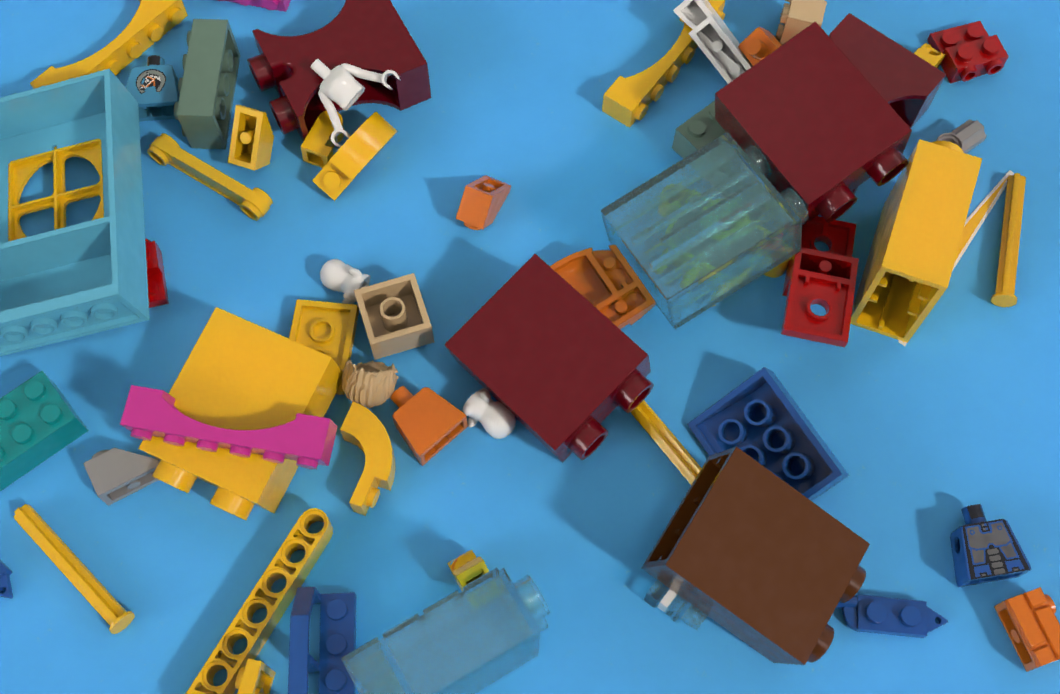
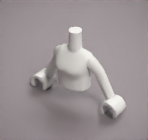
[310,59,400,147]

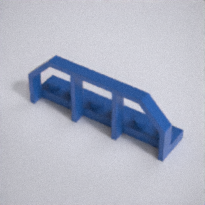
[288,587,356,694]

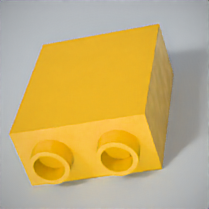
[850,139,982,343]
[138,307,343,520]

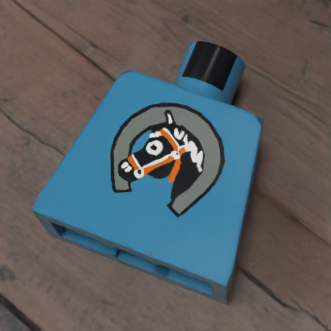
[126,55,180,122]

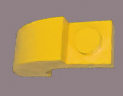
[312,112,398,201]
[340,401,396,516]

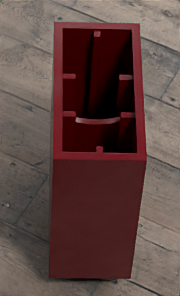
[715,21,912,225]
[444,254,654,463]

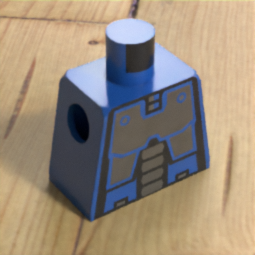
[950,504,1032,587]

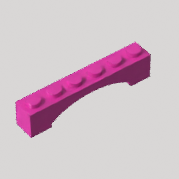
[120,385,338,469]

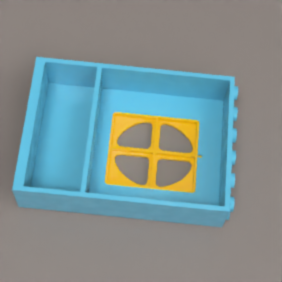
[0,69,150,356]

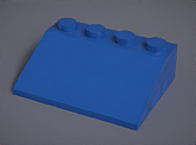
[687,367,849,501]

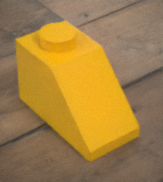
[228,104,274,171]

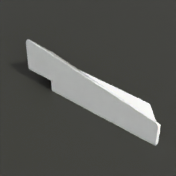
[673,0,753,84]

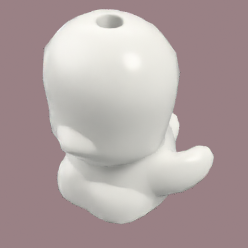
[320,259,371,304]
[462,388,516,439]

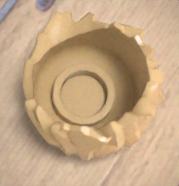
[341,360,399,409]

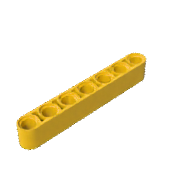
[186,508,333,694]

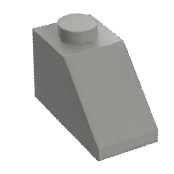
[83,448,159,506]

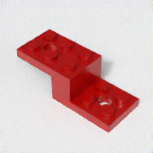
[781,216,859,348]

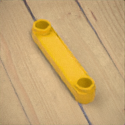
[147,133,273,221]

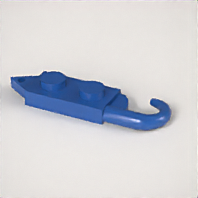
[836,595,948,638]

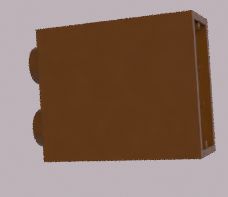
[642,446,870,665]

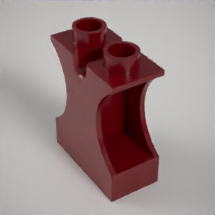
[247,0,431,141]
[829,13,946,194]

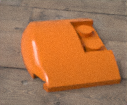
[550,245,656,329]

